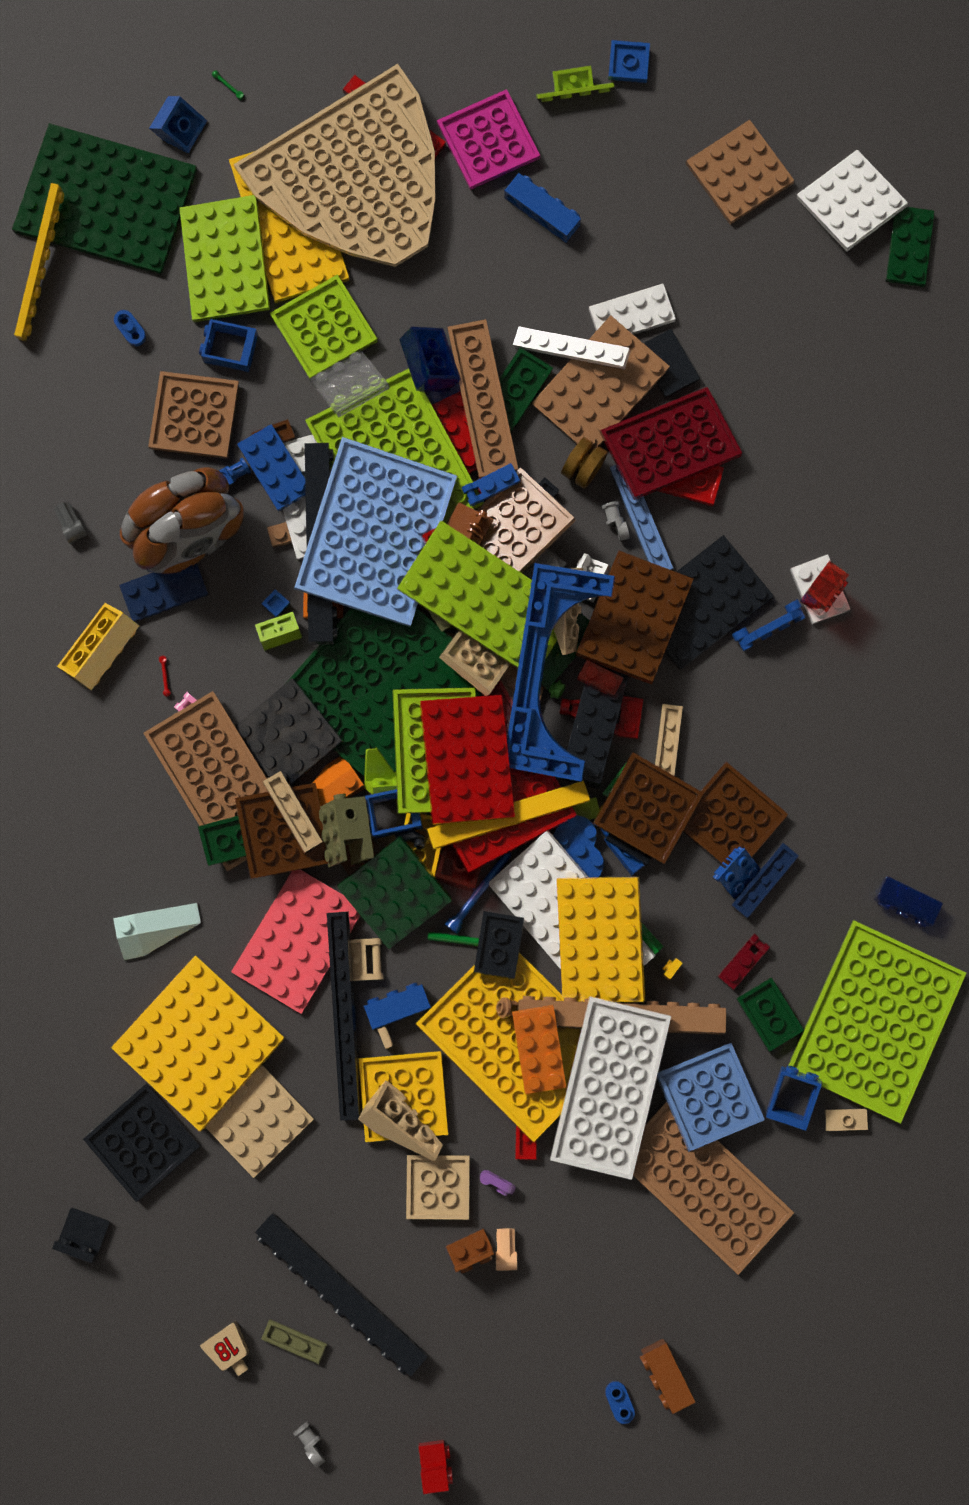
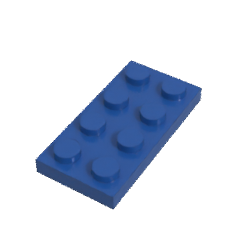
[237,424,306,512]

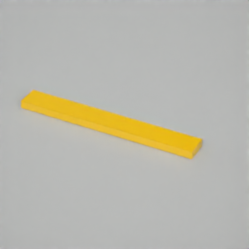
[427,781,590,850]

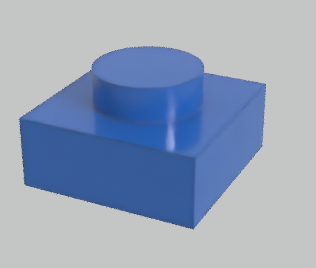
[261,589,290,617]

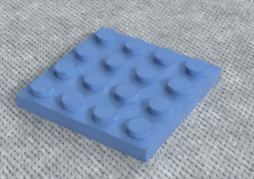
[657,1043,765,1152]

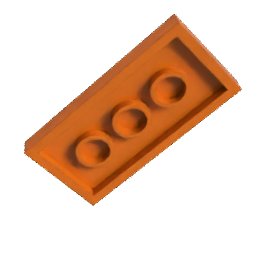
[512,1005,566,1094]

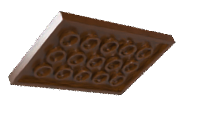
[576,550,693,685]

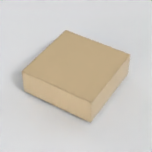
[378,1027,393,1049]

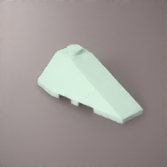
[113,903,201,960]

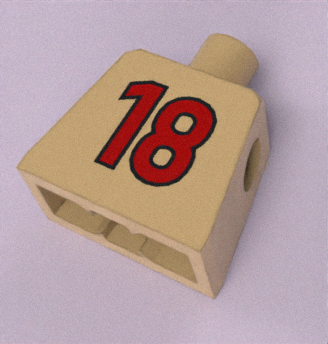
[200,1321,249,1376]

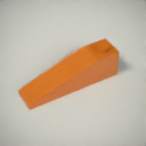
[312,756,364,806]

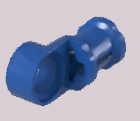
[219,458,251,485]

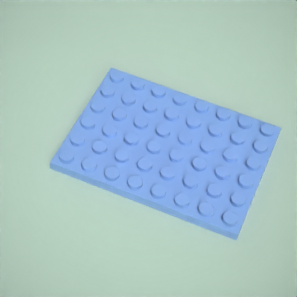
[294,437,457,627]

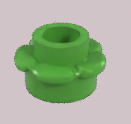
[548,680,566,699]

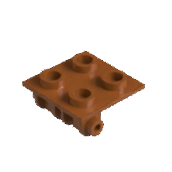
[447,502,494,545]

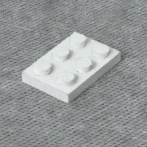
[790,555,850,625]

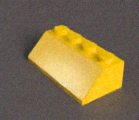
[57,603,139,690]

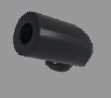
[396,830,426,850]

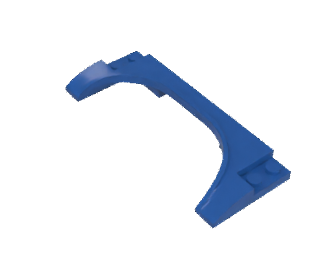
[507,563,615,782]

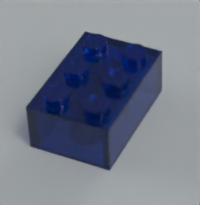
[399,326,461,392]

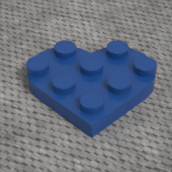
[553,816,604,877]

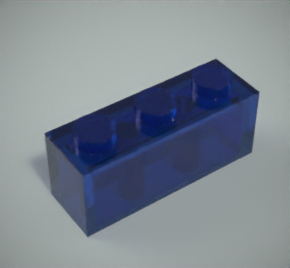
[873,876,943,928]

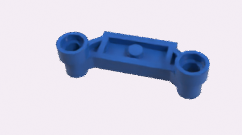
[732,599,806,651]

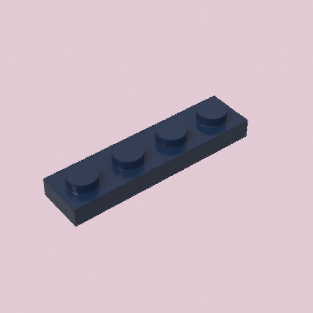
[731,843,799,919]

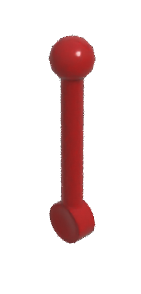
[159,656,171,697]

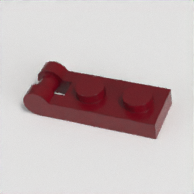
[717,933,770,990]

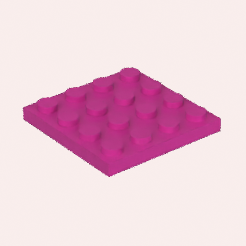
[437,89,540,190]

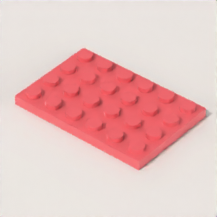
[231,870,361,1014]

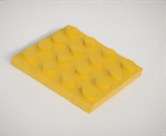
[359,1051,448,1142]

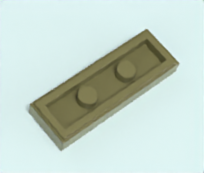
[261,1319,328,1364]

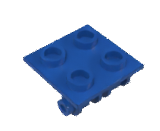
[713,847,760,899]

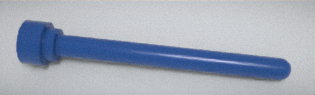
[444,852,511,934]

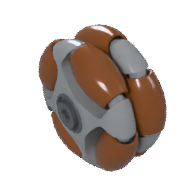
[120,467,244,574]

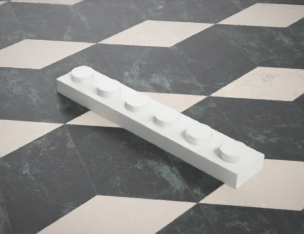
[513,327,631,369]

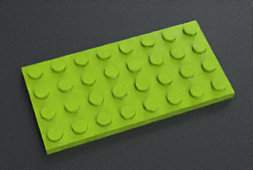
[397,520,557,668]

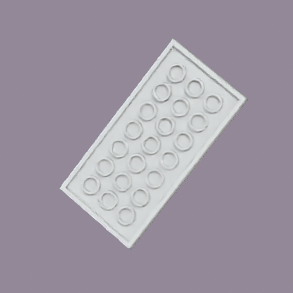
[489,831,656,969]
[550,996,671,1180]

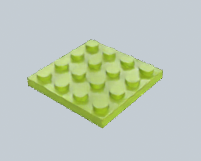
[270,274,378,380]

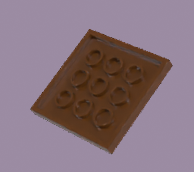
[593,752,704,864]
[683,762,788,865]
[235,783,328,879]

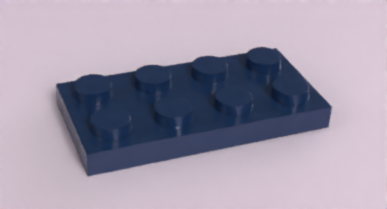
[119,563,209,622]

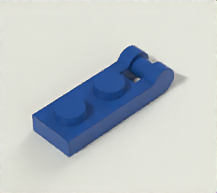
[462,463,521,506]

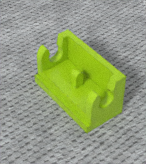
[255,612,302,651]

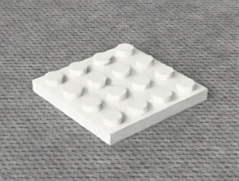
[797,150,908,252]

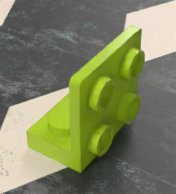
[364,748,397,794]

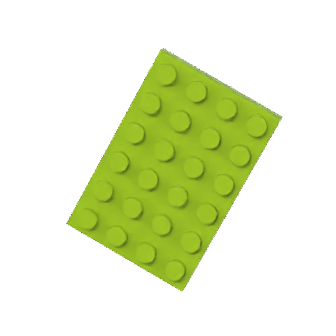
[180,195,270,322]
[393,688,476,814]

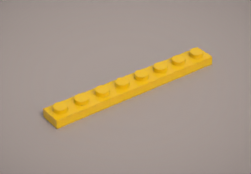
[14,183,64,341]

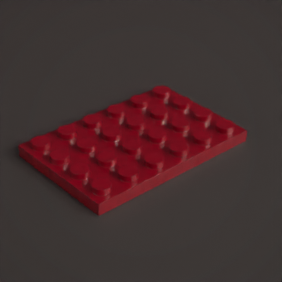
[600,387,742,500]

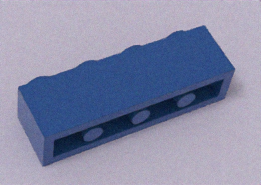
[504,173,581,243]

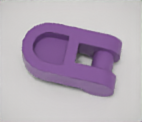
[480,1170,516,1196]

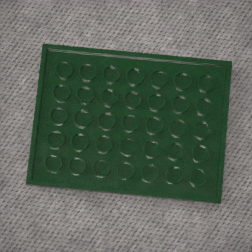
[12,123,197,275]
[284,608,453,776]

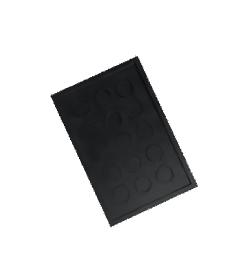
[665,535,774,670]

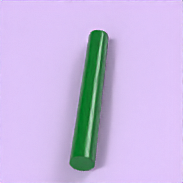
[428,932,479,946]

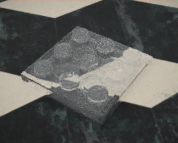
[310,350,389,418]

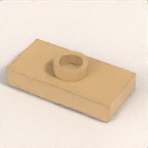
[824,1109,868,1131]

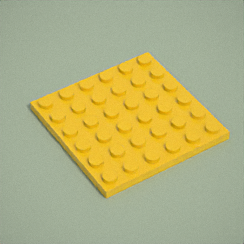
[111,955,285,1132]

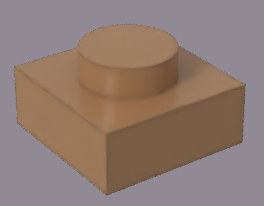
[267,522,292,548]

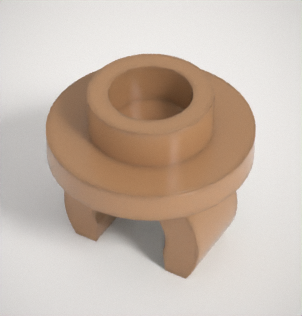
[496,997,518,1018]

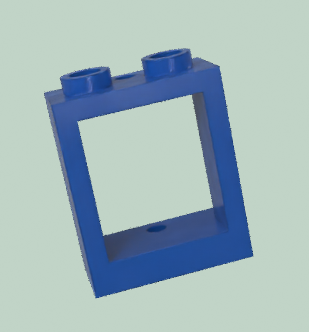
[199,319,258,372]
[365,789,423,839]
[766,1065,822,1131]

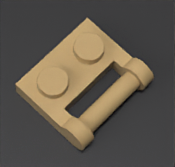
[351,938,384,981]

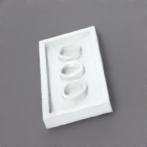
[589,284,676,335]

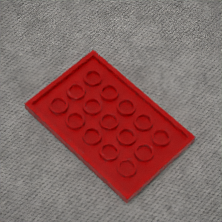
[420,695,515,825]

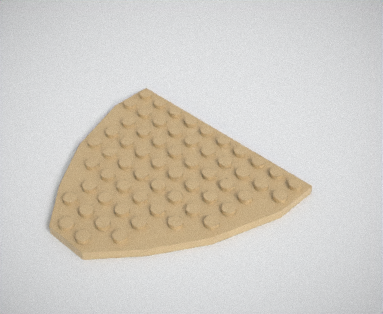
[234,64,435,267]

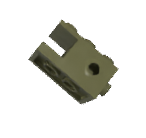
[319,794,374,867]

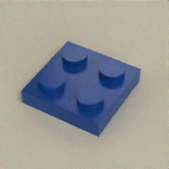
[608,40,650,83]

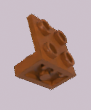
[446,1228,494,1274]

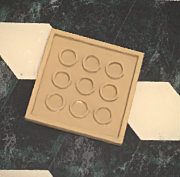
[206,1065,314,1178]

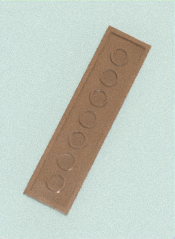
[447,319,518,479]

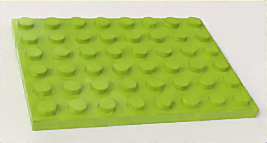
[305,367,484,524]
[788,920,966,1124]

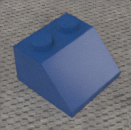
[149,96,208,153]

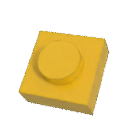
[662,958,682,980]

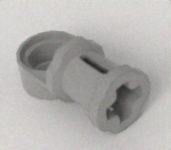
[602,501,630,541]
[293,1421,325,1468]

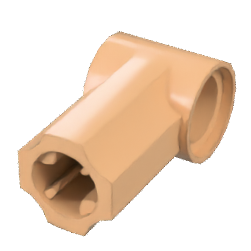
[496,1228,517,1271]

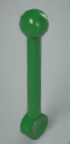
[212,71,244,100]

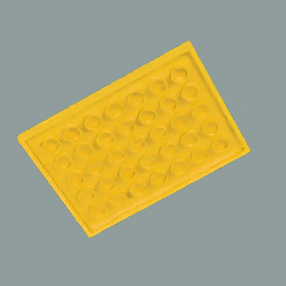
[416,953,581,1142]

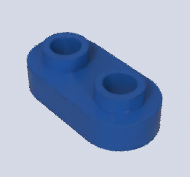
[114,310,146,347]
[605,1381,635,1424]

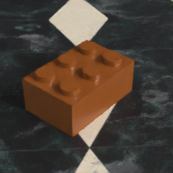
[640,1339,695,1414]

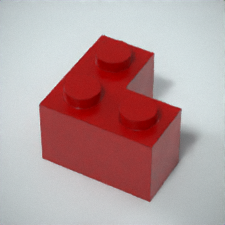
[418,1440,453,1494]

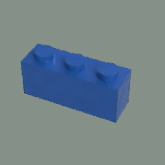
[364,982,431,1030]

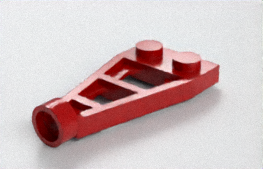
[559,696,643,739]

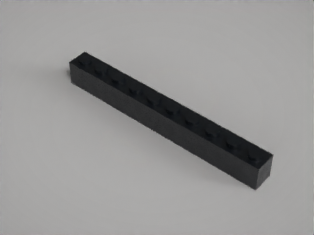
[304,443,338,645]
[255,1212,428,1376]

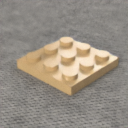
[439,630,510,696]
[406,1155,470,1220]

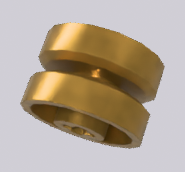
[561,437,608,489]

